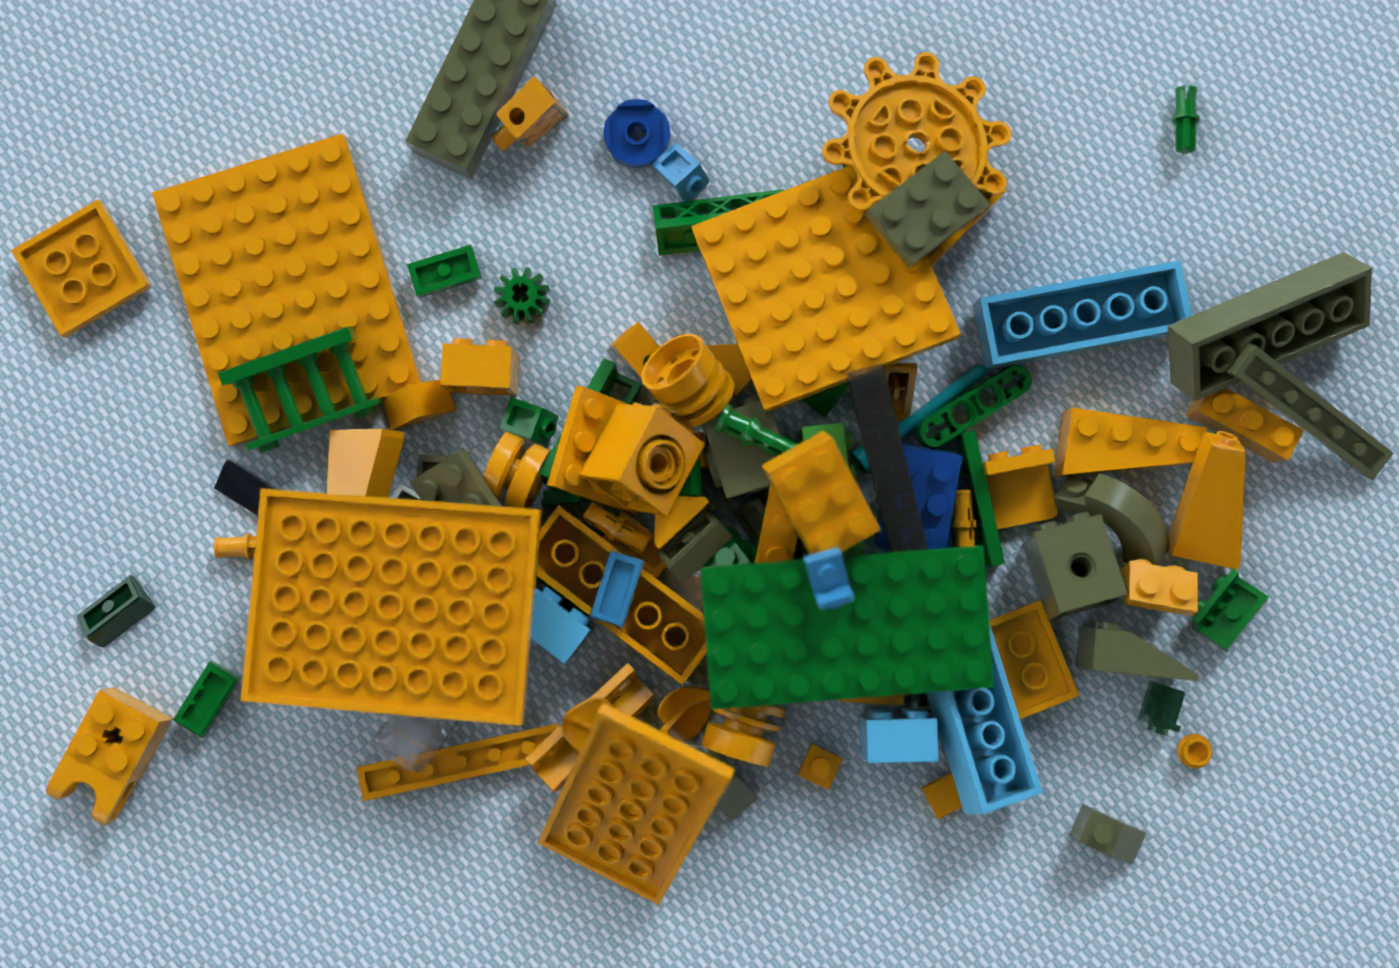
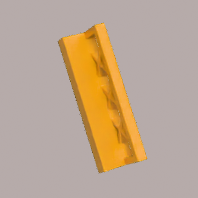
[525,663,655,793]

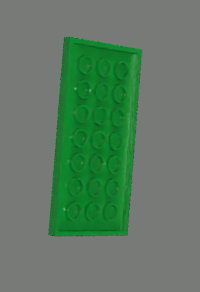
[700,545,994,710]

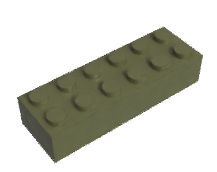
[405,0,557,180]
[1168,252,1372,401]

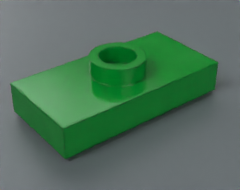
[173,661,241,738]

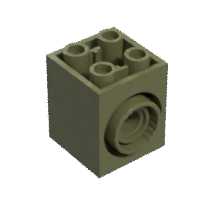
[701,395,780,502]
[1023,512,1128,621]

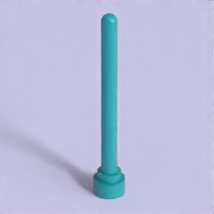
[850,364,986,474]

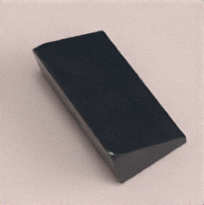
[214,459,280,516]

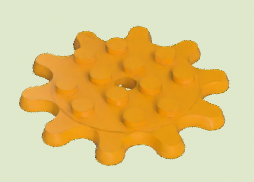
[822,52,1012,230]

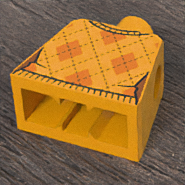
[490,76,570,152]

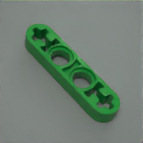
[915,365,1032,447]

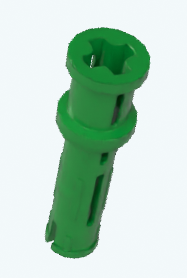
[713,404,798,457]

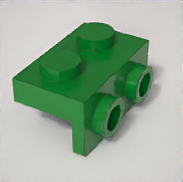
[1191,569,1269,652]

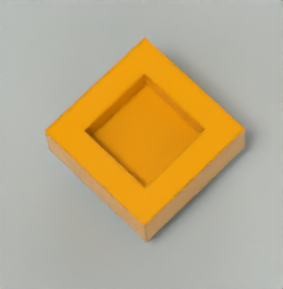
[797,743,843,790]

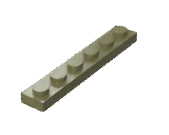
[1227,343,1393,480]

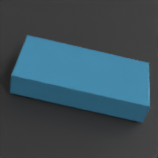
[590,551,644,627]

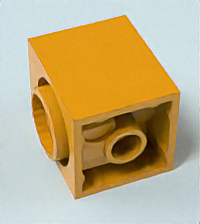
[579,402,705,516]

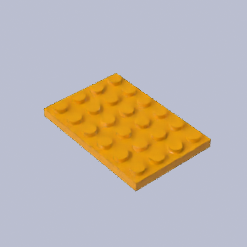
[537,703,735,905]

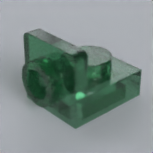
[1138,681,1185,736]

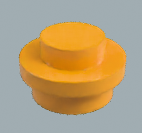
[1177,734,1212,768]

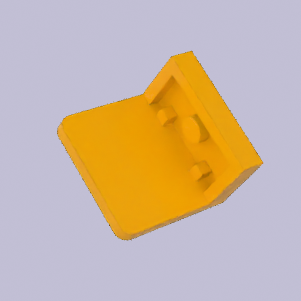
[983,444,1058,529]
[1120,559,1198,616]

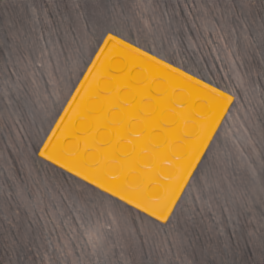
[691,166,961,413]

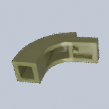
[1054,473,1169,566]

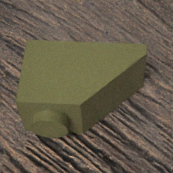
[1069,804,1146,864]

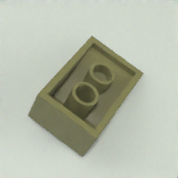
[1076,621,1198,681]

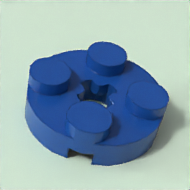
[603,99,670,168]

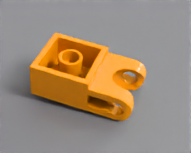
[45,687,173,826]

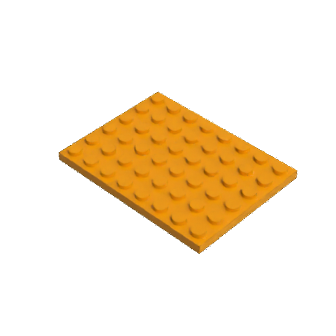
[152,133,422,447]
[241,488,542,726]

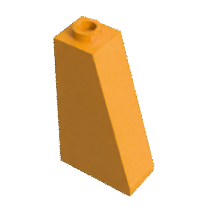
[327,429,405,498]
[1168,431,1246,570]

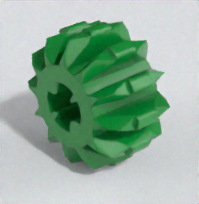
[494,267,551,325]

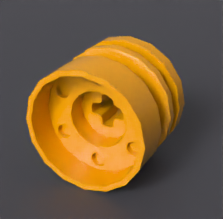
[641,334,735,427]
[701,705,787,767]

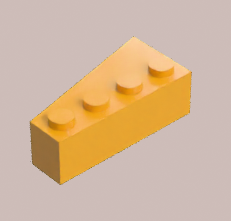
[1054,407,1208,477]

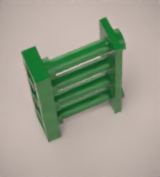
[217,326,382,453]

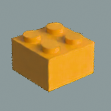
[440,338,520,396]

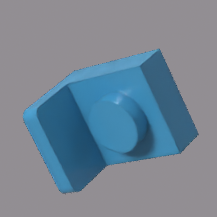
[652,142,709,201]
[804,547,854,610]

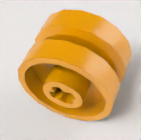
[483,432,552,509]

